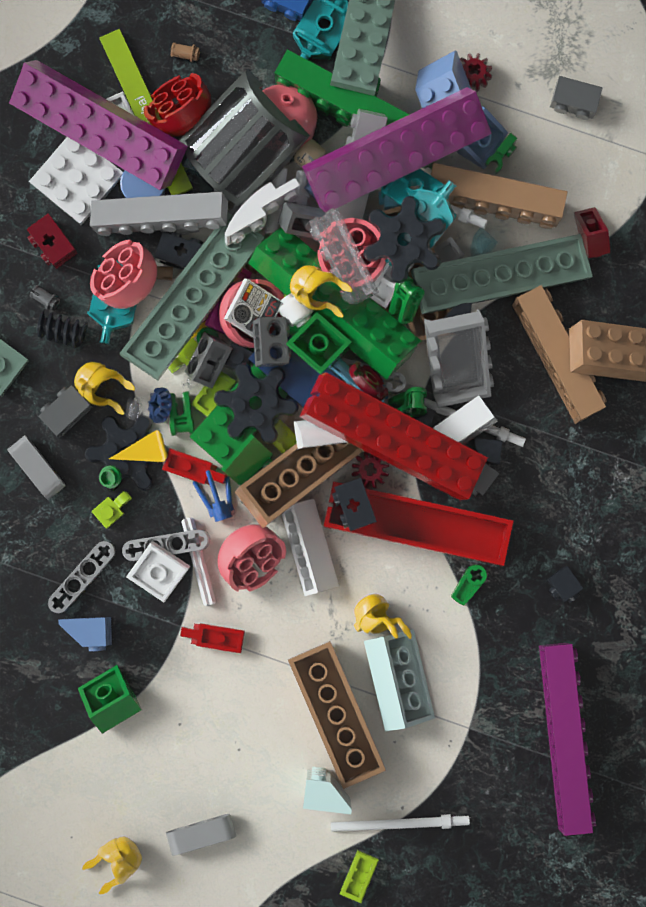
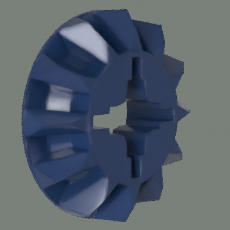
[147,387,172,424]

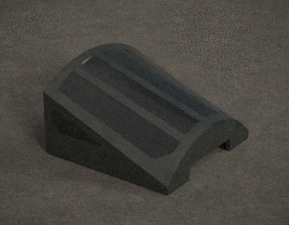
[179,69,310,206]

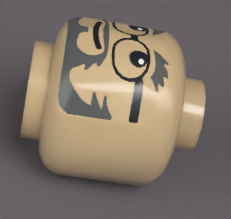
[294,139,327,169]

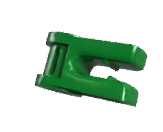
[389,276,425,324]
[388,387,427,418]
[169,391,194,436]
[451,565,487,606]

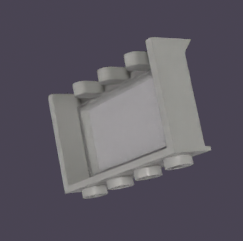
[424,309,494,408]

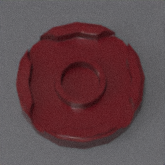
[349,362,388,401]

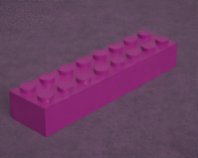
[9,60,188,190]
[302,87,492,213]
[539,643,596,836]

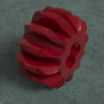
[460,53,492,92]
[351,451,389,489]

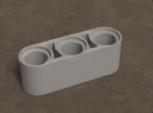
[7,435,66,500]
[166,814,236,856]

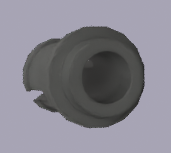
[30,285,60,311]

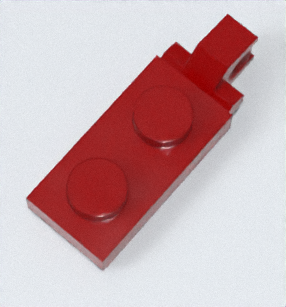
[162,448,227,485]
[180,623,245,653]

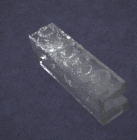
[309,208,379,305]

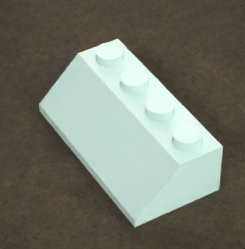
[364,629,435,731]
[303,766,352,814]

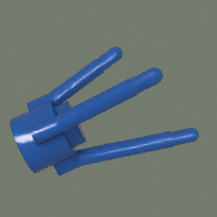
[193,470,234,522]

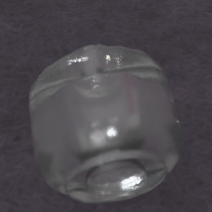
[181,373,205,394]
[124,397,148,421]

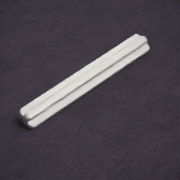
[182,517,216,606]

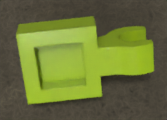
[168,338,198,374]
[91,491,132,529]

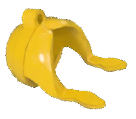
[290,265,353,317]
[74,362,136,414]
[354,594,412,639]
[82,836,142,894]

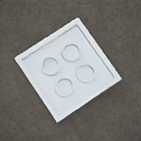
[29,137,123,225]

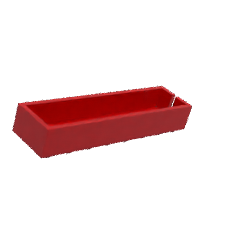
[299,372,488,500]
[323,481,513,566]

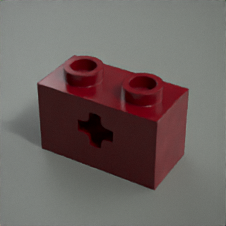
[27,214,78,269]

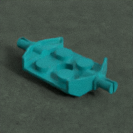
[293,0,349,60]
[381,169,456,221]
[385,180,457,266]
[87,260,137,344]

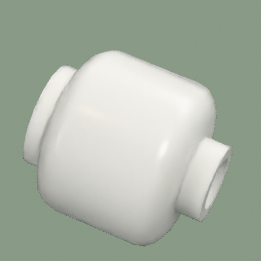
[279,293,314,328]

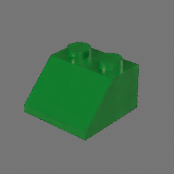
[286,312,351,375]
[221,434,273,486]
[78,665,142,734]

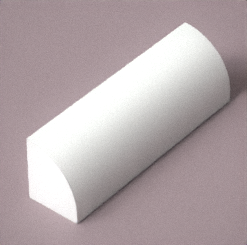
[433,396,498,445]
[294,420,348,449]
[282,499,339,596]

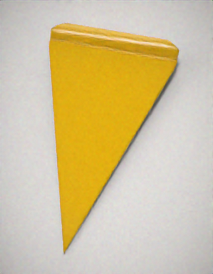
[110,430,167,462]

